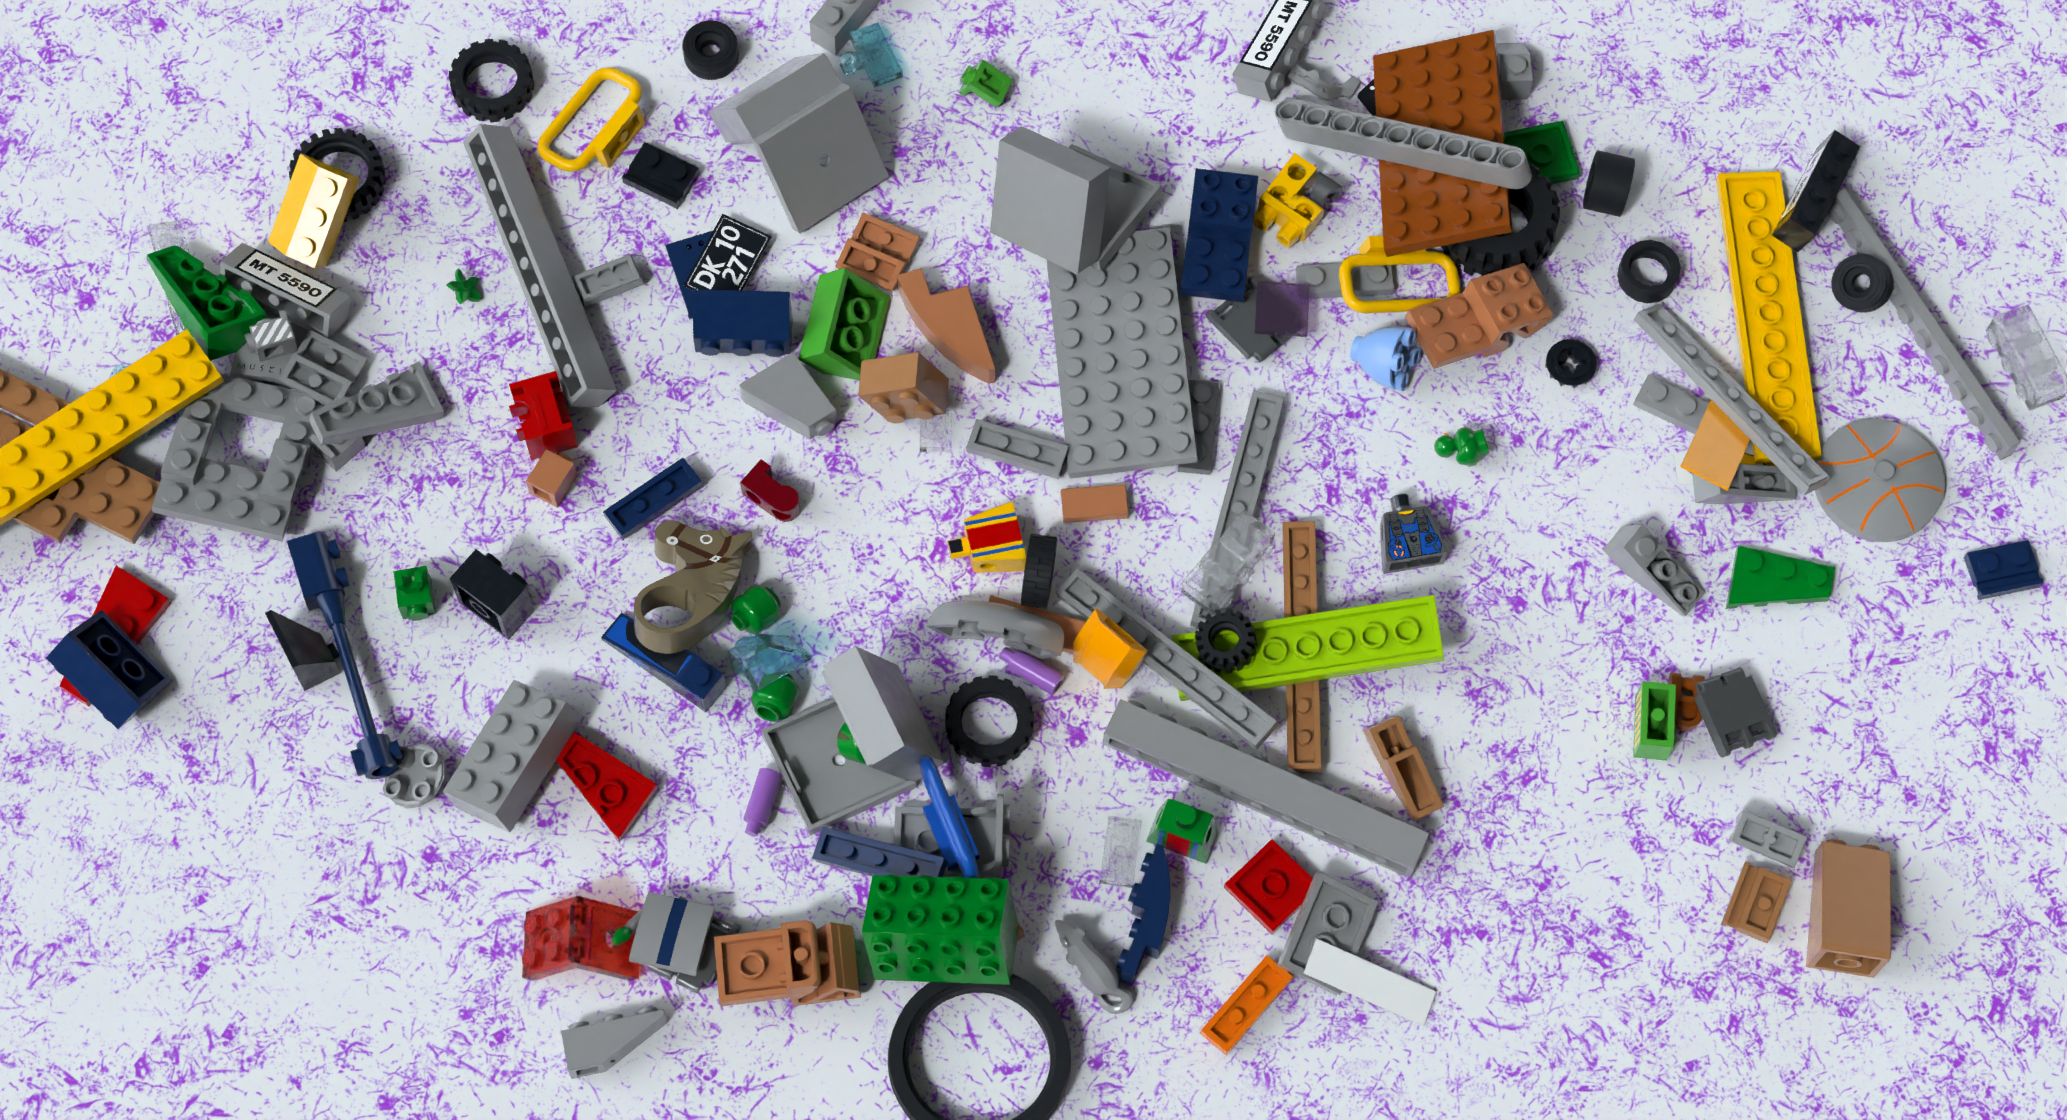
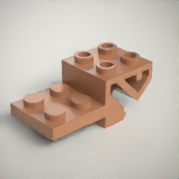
[1405,263,1553,369]
[714,920,861,1007]

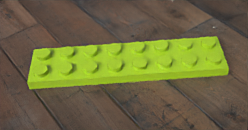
[1171,595,1445,701]

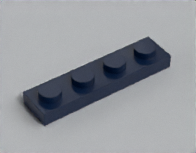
[812,827,948,877]

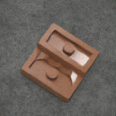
[835,213,921,292]

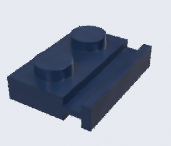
[1963,540,2044,600]

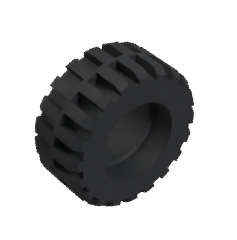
[1441,164,1560,276]

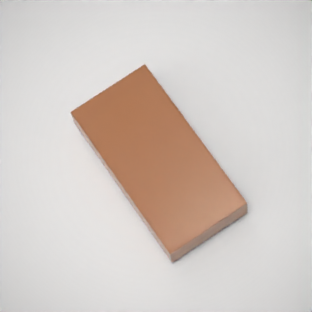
[1060,484,1128,523]

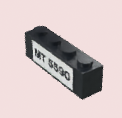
[1772,130,1861,252]

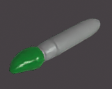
[612,907,643,946]

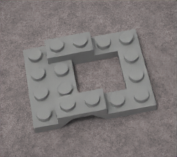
[152,374,325,542]

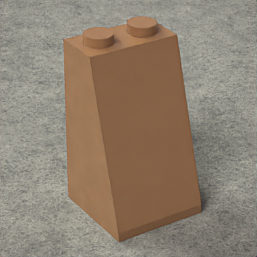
[1806,839,1891,978]

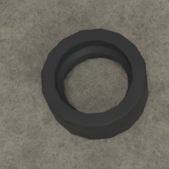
[1617,240,1681,304]

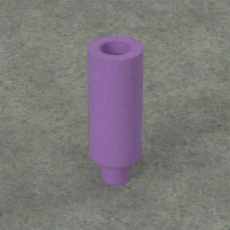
[999,647,1065,696]
[743,768,783,837]

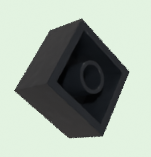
[450,549,534,640]

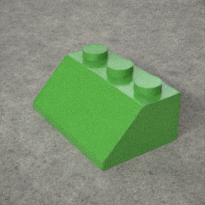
[798,268,890,381]

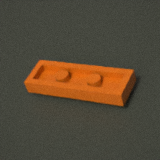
[1200,955,1293,1056]

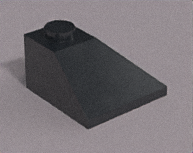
[265,610,341,691]

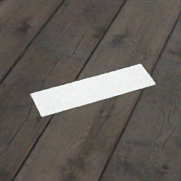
[1303,938,1436,1026]

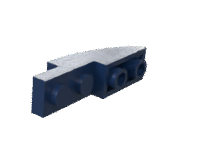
[1116,844,1170,985]

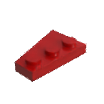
[556,732,658,842]

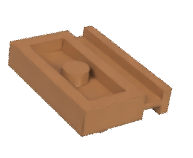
[1721,861,1792,943]

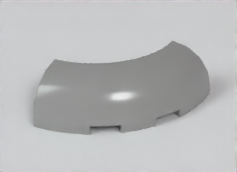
[927,600,1065,659]

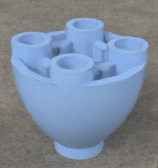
[1350,326,1420,391]

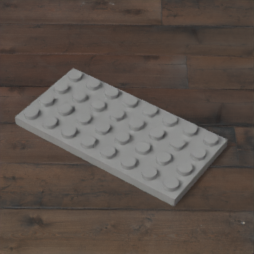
[1046,227,1198,479]

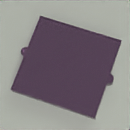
[1254,280,1310,338]

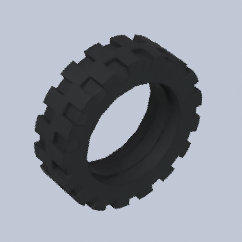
[449,39,534,122]
[945,675,1034,767]

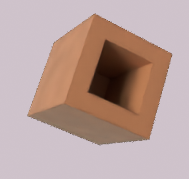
[526,449,577,508]

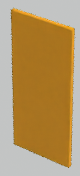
[1680,400,1750,491]

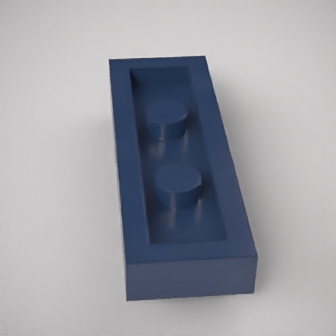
[603,458,703,540]

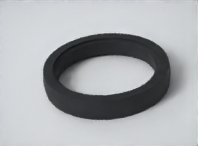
[888,974,1071,1120]

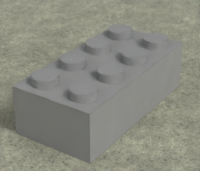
[442,680,581,832]

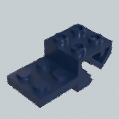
[1180,168,1258,302]

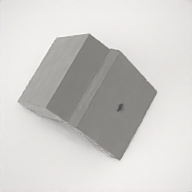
[708,53,889,234]
[990,126,1163,274]
[761,646,946,836]

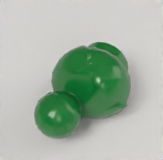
[1434,427,1490,467]

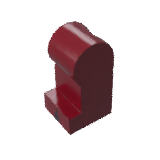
[740,459,800,522]

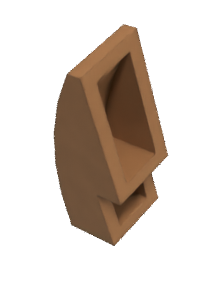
[1363,716,1444,821]

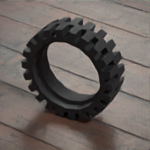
[289,128,386,222]

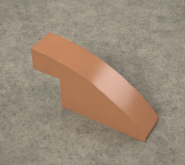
[897,268,995,384]

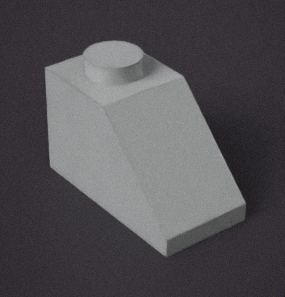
[1497,43,1533,100]

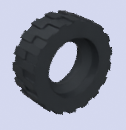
[1021,534,1057,609]

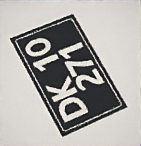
[683,214,772,291]

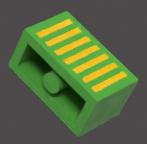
[1633,681,1676,760]

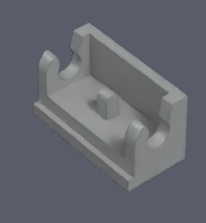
[1729,810,1807,868]

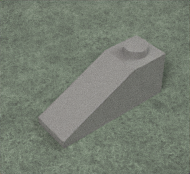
[1692,464,1796,504]

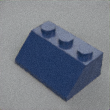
[693,289,793,357]
[46,610,173,729]

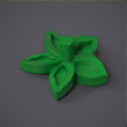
[446,268,481,305]

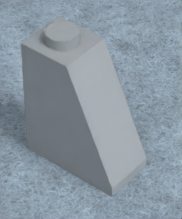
[739,352,837,439]

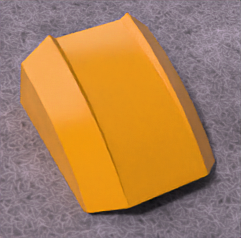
[1073,608,1148,689]

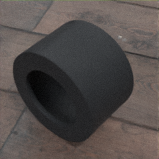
[1583,150,1635,217]

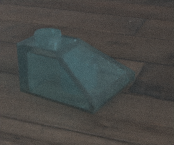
[727,634,812,693]

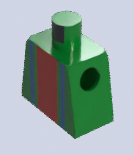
[1146,799,1218,864]

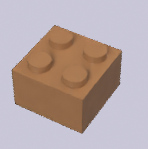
[858,352,949,423]

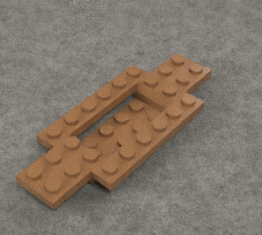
[0,369,160,544]

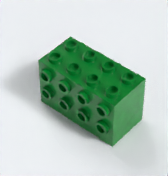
[862,874,1019,985]

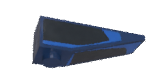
[601,612,726,712]

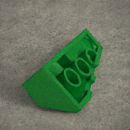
[147,245,266,361]

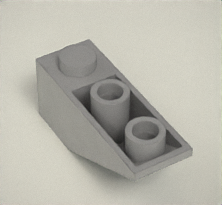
[1603,524,1704,617]
[561,1007,668,1079]

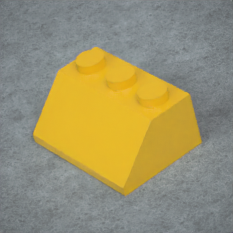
[268,154,360,268]

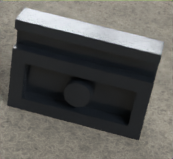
[622,142,700,209]

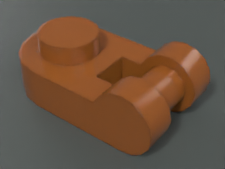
[1668,672,1705,731]

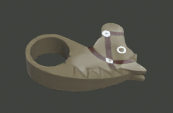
[634,520,752,654]

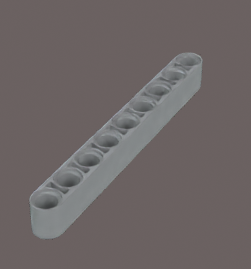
[1275,98,1532,189]

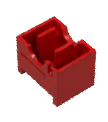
[509,371,578,460]

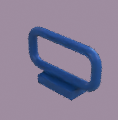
[919,755,980,878]

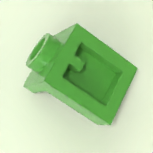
[959,60,1013,107]

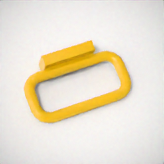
[537,67,646,172]
[1339,236,1461,314]

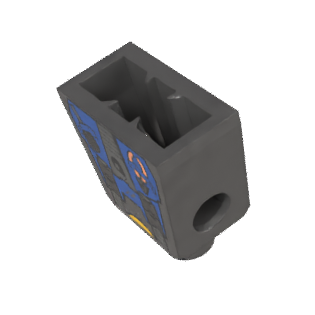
[1380,494,1448,574]

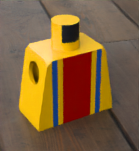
[947,502,1026,573]

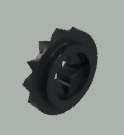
[1545,339,1597,388]

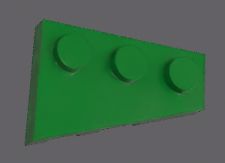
[1725,545,1835,609]

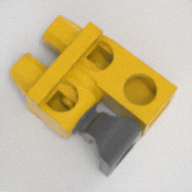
[1253,153,1343,248]

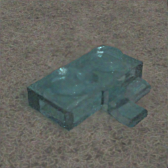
[840,22,903,88]

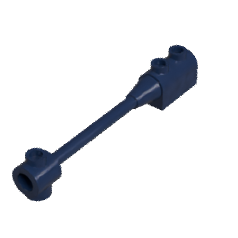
[287,533,403,780]

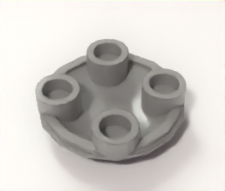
[383,744,445,808]

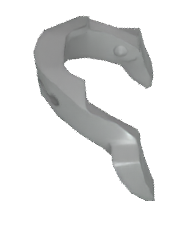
[1287,48,1360,101]

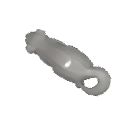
[1055,920,1133,1014]

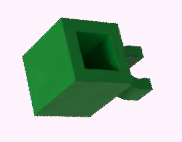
[393,566,436,621]

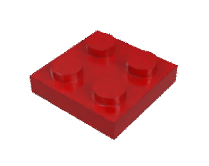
[1224,839,1313,935]

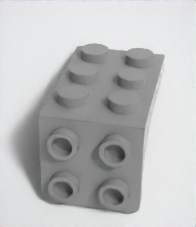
[894,794,1010,878]

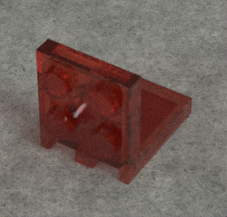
[522,896,639,981]

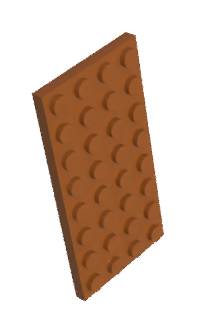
[1373,30,1512,257]

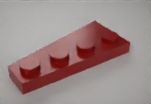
[60,565,171,707]

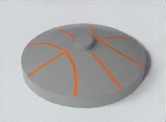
[1815,419,1945,542]

